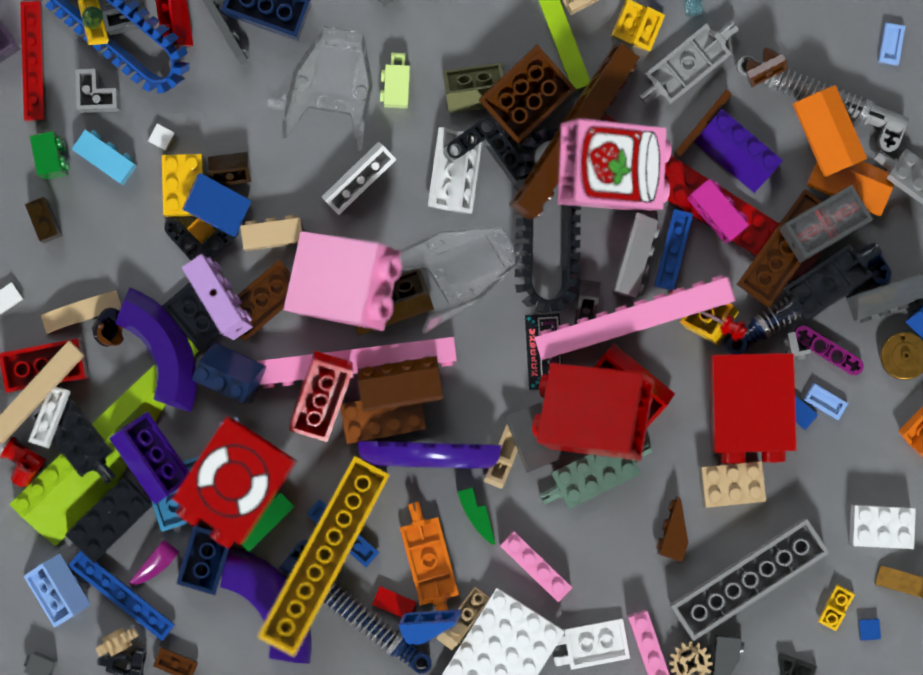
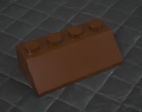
[358,356,443,412]

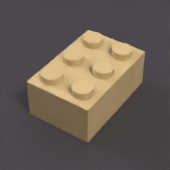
[699,461,766,508]

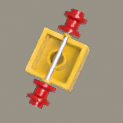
[668,288,747,346]

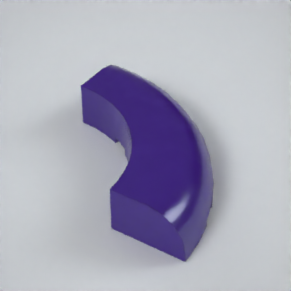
[358,441,501,469]
[220,547,312,664]

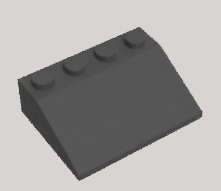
[846,273,923,323]

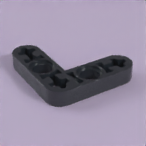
[164,219,239,261]

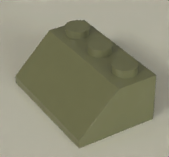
[443,62,504,113]

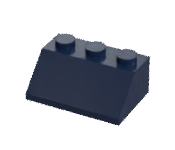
[192,343,267,404]
[176,525,229,595]

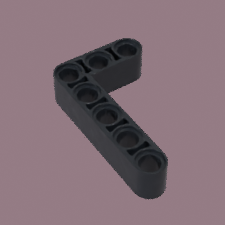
[443,117,526,191]

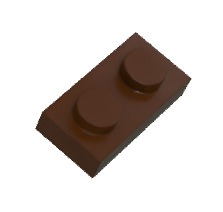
[153,647,199,675]

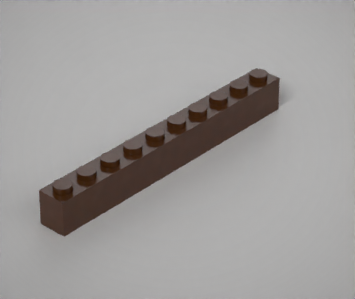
[509,43,640,219]

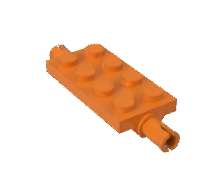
[399,501,459,611]

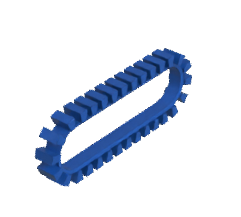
[45,0,190,94]

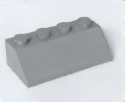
[612,212,660,299]

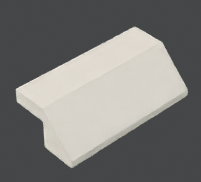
[428,127,482,214]

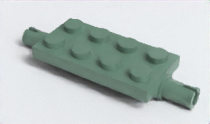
[539,441,652,509]

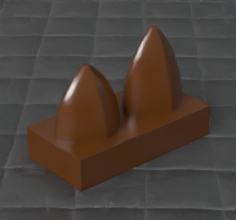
[746,47,788,87]

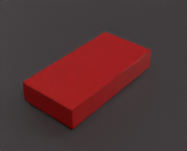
[372,586,417,617]

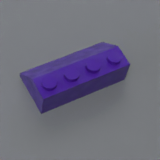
[694,109,783,193]
[109,411,189,504]

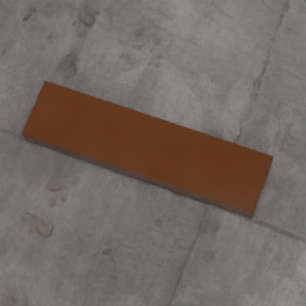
[674,89,732,157]

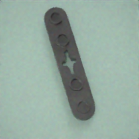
[203,0,250,66]

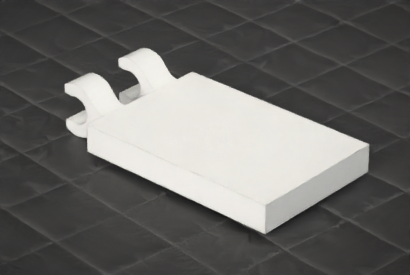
[553,618,630,670]

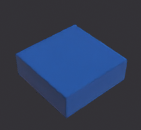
[858,618,881,641]

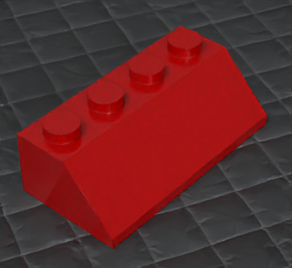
[593,343,675,428]

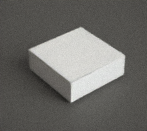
[148,124,176,151]

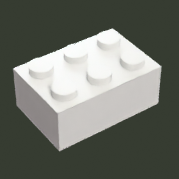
[849,505,916,549]

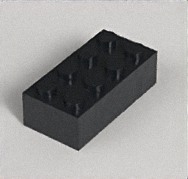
[65,475,152,563]

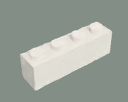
[322,142,397,215]

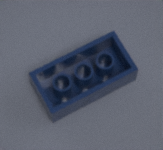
[221,0,312,41]

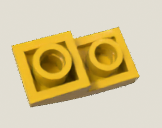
[818,584,855,631]

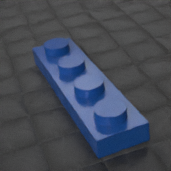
[654,209,693,291]
[306,499,380,567]

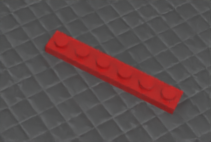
[20,1,45,122]

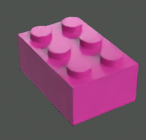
[687,179,749,244]

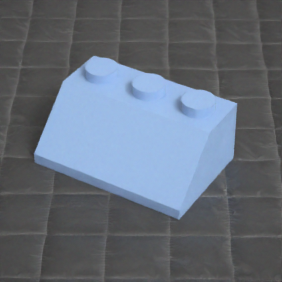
[23,554,91,628]

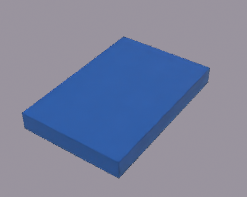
[182,173,251,237]

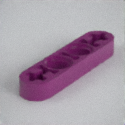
[794,326,864,375]

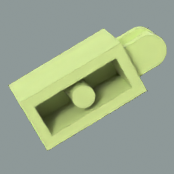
[380,52,410,108]

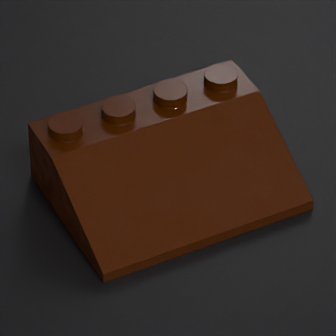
[478,44,576,144]

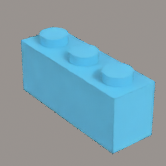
[72,130,137,185]

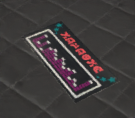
[525,313,563,390]

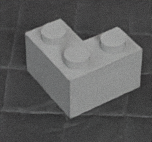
[75,69,121,113]

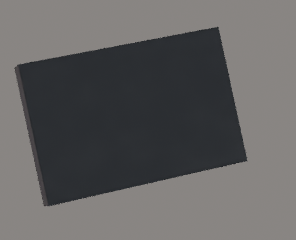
[162,282,221,352]

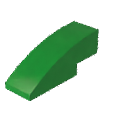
[457,487,495,545]
[241,492,295,552]

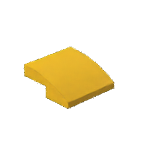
[611,0,665,52]

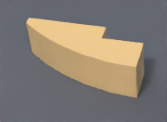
[483,424,518,489]

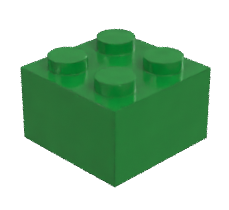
[29,131,70,180]

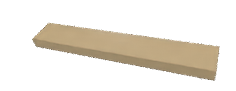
[0,341,85,444]

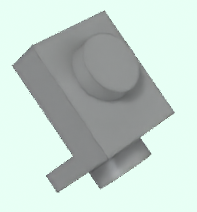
[782,332,812,360]

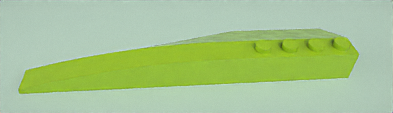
[9,336,199,546]

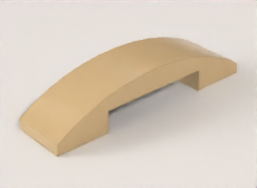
[41,290,122,334]

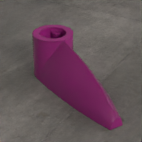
[129,539,180,586]

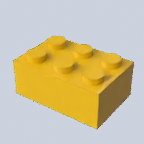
[162,154,205,217]

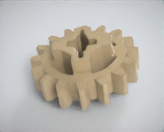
[95,627,139,657]
[668,641,713,675]

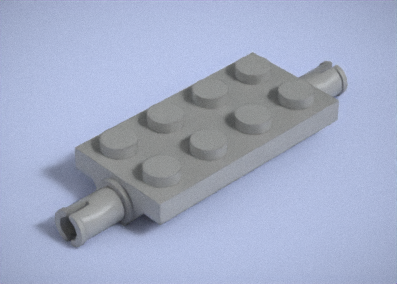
[639,21,739,106]
[873,148,923,204]

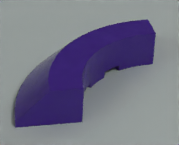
[116,287,197,413]

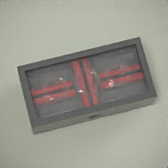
[779,185,873,263]

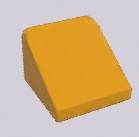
[187,218,216,244]

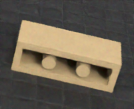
[240,215,303,251]

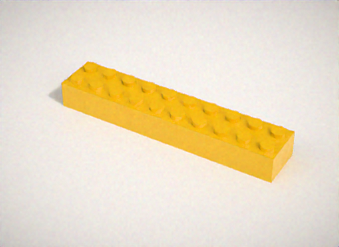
[257,456,390,657]

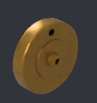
[880,332,923,380]

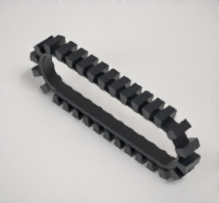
[515,128,581,313]

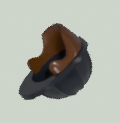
[92,307,124,347]

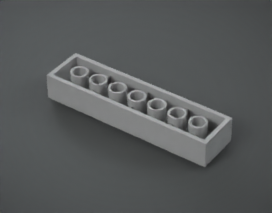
[669,518,829,641]

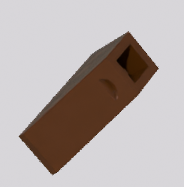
[656,497,688,562]

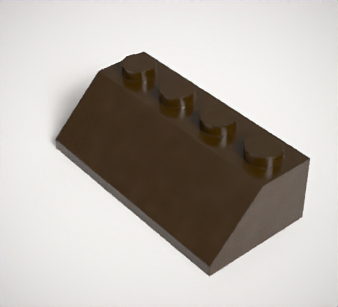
[355,268,434,336]

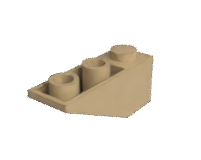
[436,587,490,650]

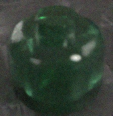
[82,6,103,29]

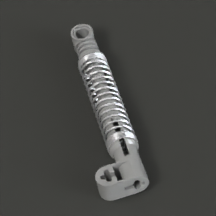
[736,55,909,152]

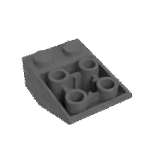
[99,0,147,36]

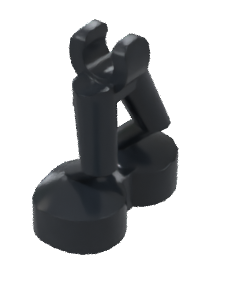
[97,647,147,675]

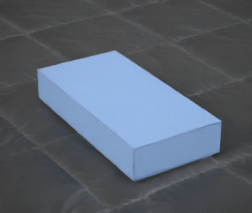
[878,22,905,66]
[803,383,848,420]

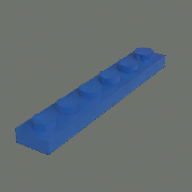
[68,550,176,641]

